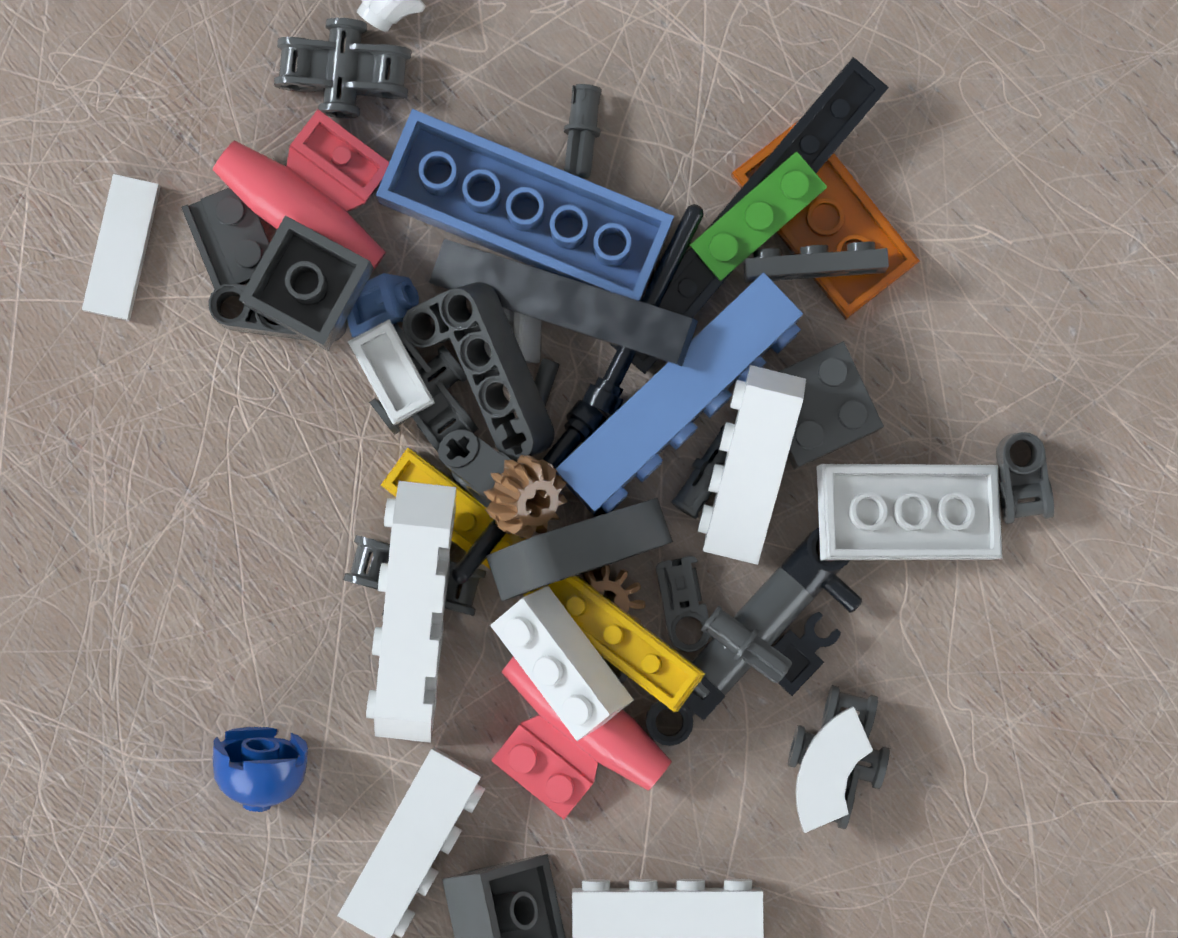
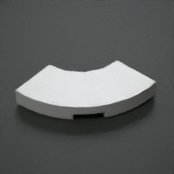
[796,706,873,833]

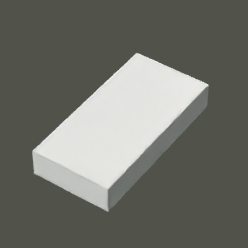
[348,319,435,425]

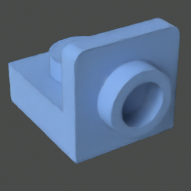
[347,273,419,337]

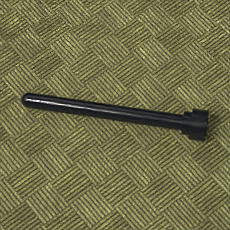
[582,204,704,415]
[451,400,607,584]

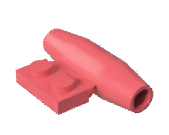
[213,109,389,274]
[491,656,672,819]

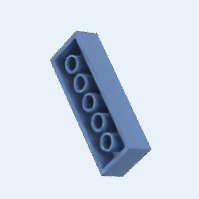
[376,109,674,302]
[556,272,803,516]

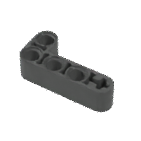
[402,282,555,462]
[486,498,673,601]

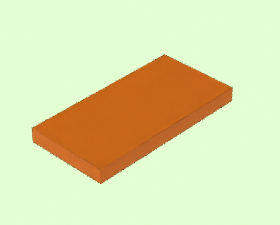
[731,121,920,320]

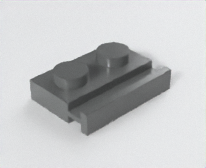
[181,188,270,289]

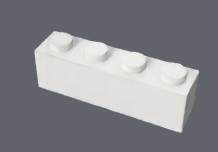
[697,365,806,565]
[337,747,485,938]
[572,879,764,938]

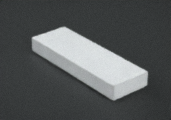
[82,174,161,321]

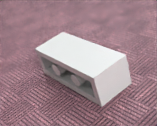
[490,586,634,741]

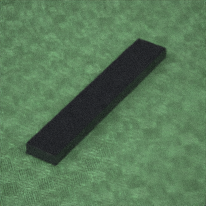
[429,239,698,366]

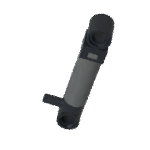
[645,527,862,746]

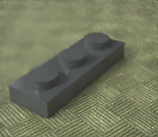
[744,242,889,283]

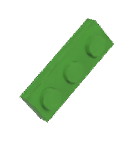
[689,151,827,281]

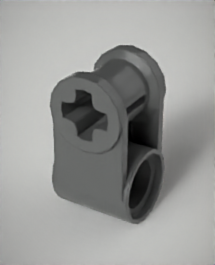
[438,430,512,508]
[996,432,1054,524]

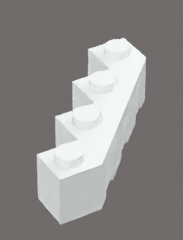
[366,481,456,743]

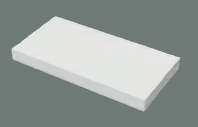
[817,464,1002,560]

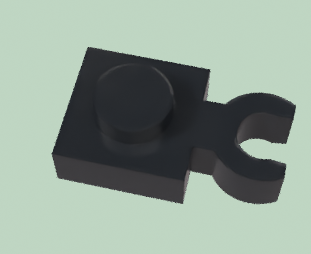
[773,612,841,696]

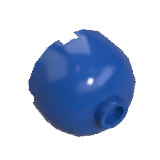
[212,727,308,812]

